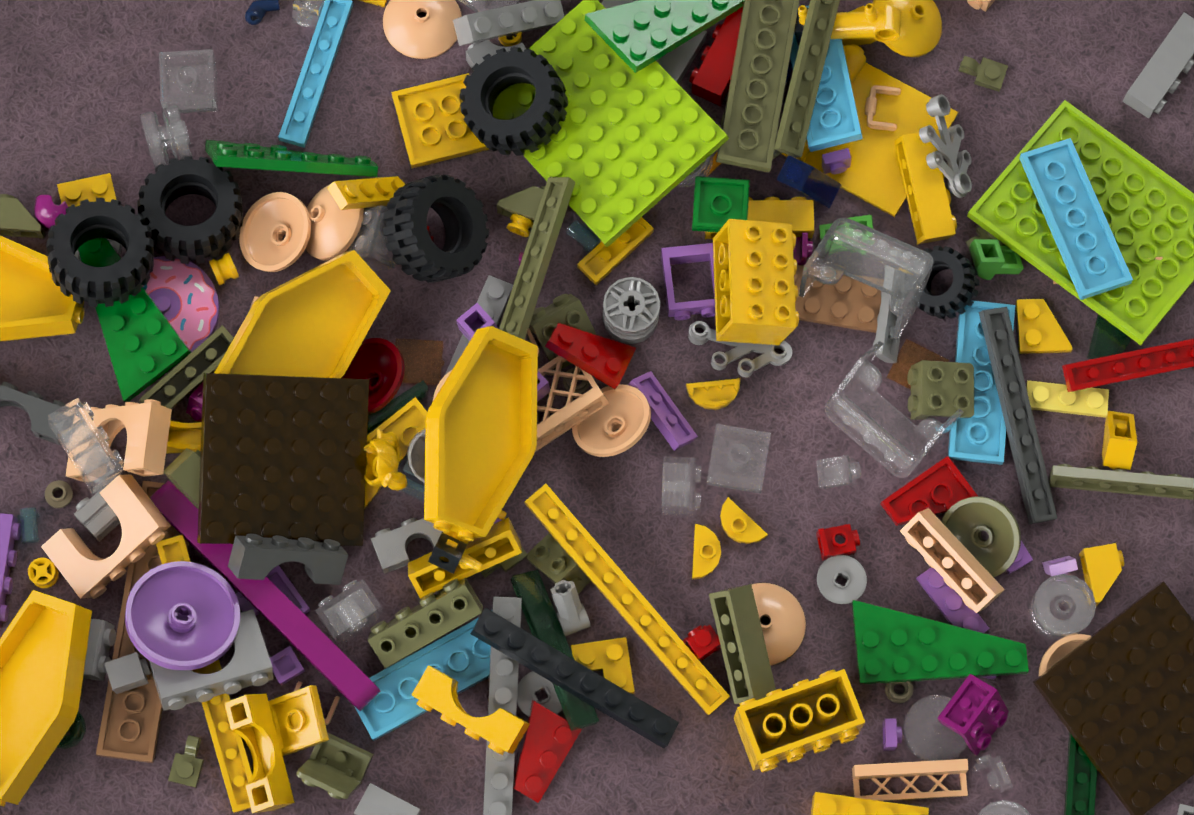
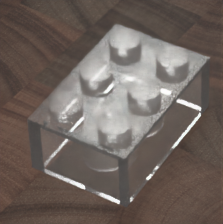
[48,398,124,495]

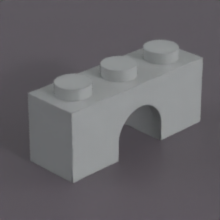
[371,518,442,574]

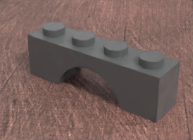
[0,382,73,446]
[228,534,348,585]

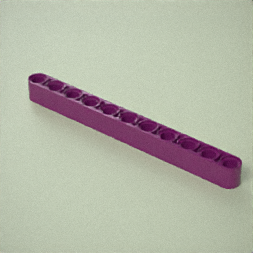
[150,480,381,711]

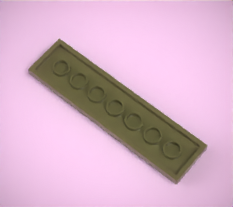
[716,0,799,172]

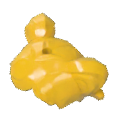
[364,429,408,490]

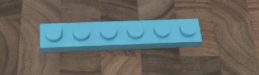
[278,0,353,148]

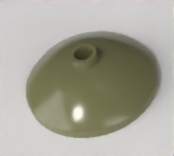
[941,496,1021,577]

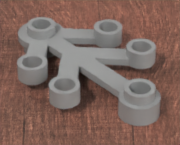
[919,94,972,198]
[688,321,792,377]

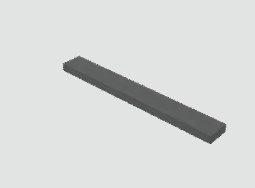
[979,307,1058,525]

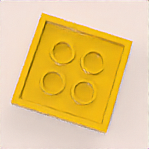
[391,73,489,169]

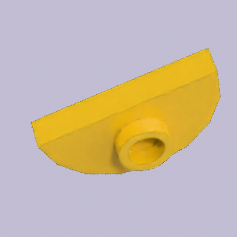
[686,378,740,410]
[720,497,768,544]
[692,524,721,579]

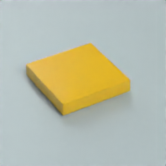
[269,685,329,756]

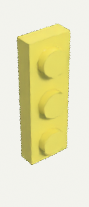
[1026,380,1109,418]

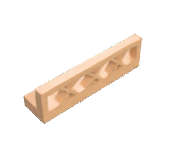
[852,759,969,801]

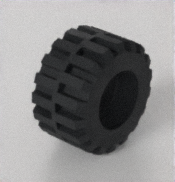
[905,246,979,319]

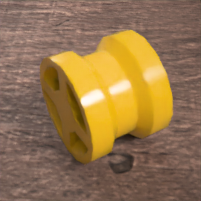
[209,252,239,286]
[28,558,59,589]

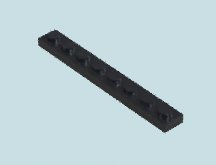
[470,608,679,749]

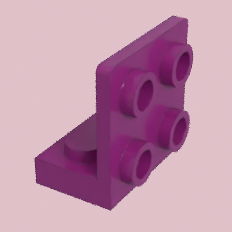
[937,674,1009,756]

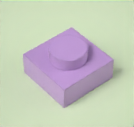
[1042,556,1078,579]

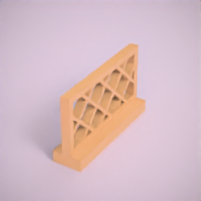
[535,356,609,452]

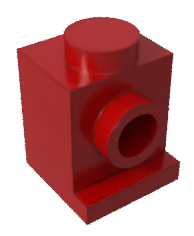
[816,524,860,561]
[682,624,721,662]

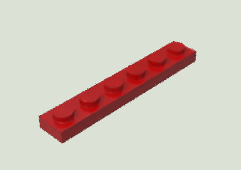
[1062,339,1194,392]

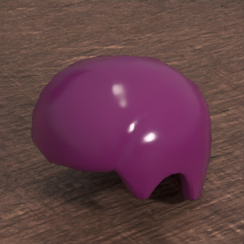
[34,195,68,229]

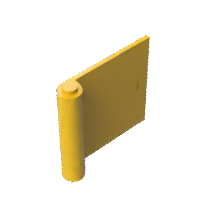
[781,44,959,217]

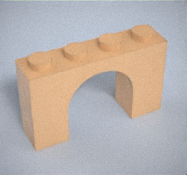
[66,399,172,483]
[41,474,171,599]

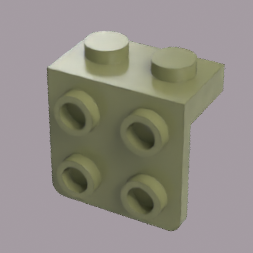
[529,294,597,370]
[907,360,974,420]
[527,532,591,594]
[296,732,374,799]

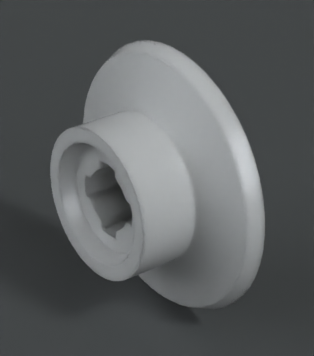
[817,555,867,604]
[517,671,567,717]

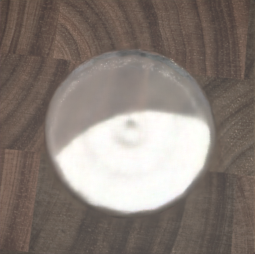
[903,695,968,761]

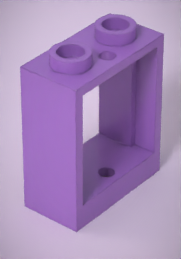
[661,243,715,320]

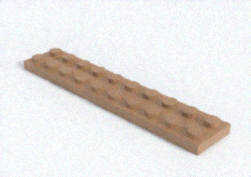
[96,481,190,763]

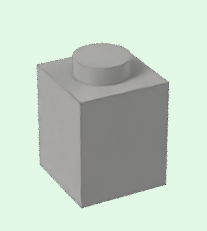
[104,652,151,694]

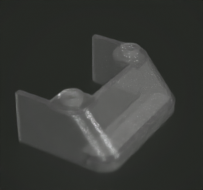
[799,218,934,339]
[825,341,964,478]

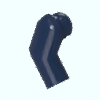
[245,0,280,25]

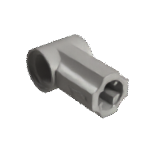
[551,580,591,637]

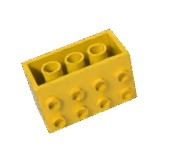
[713,219,799,345]
[734,669,865,773]

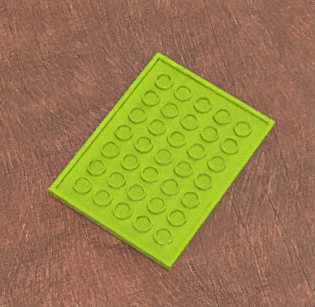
[493,0,729,247]
[967,100,1194,345]

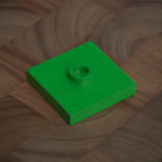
[692,176,750,232]

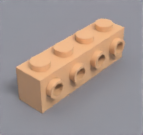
[900,508,1005,613]

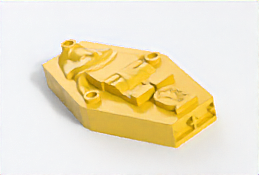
[0,236,85,341]
[214,250,391,378]
[424,326,538,541]
[0,590,92,807]

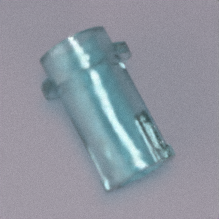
[566,220,601,252]
[17,508,40,544]

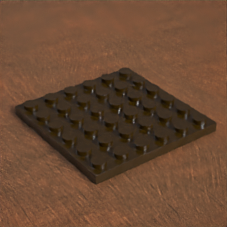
[197,373,369,546]
[1033,581,1194,815]

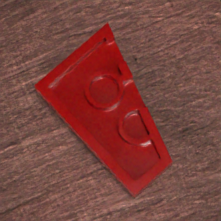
[545,323,636,390]
[880,456,978,526]
[513,700,582,803]

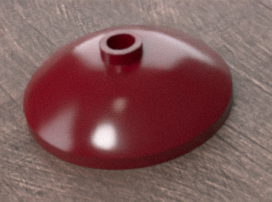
[341,338,405,415]

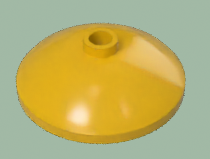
[872,0,942,57]

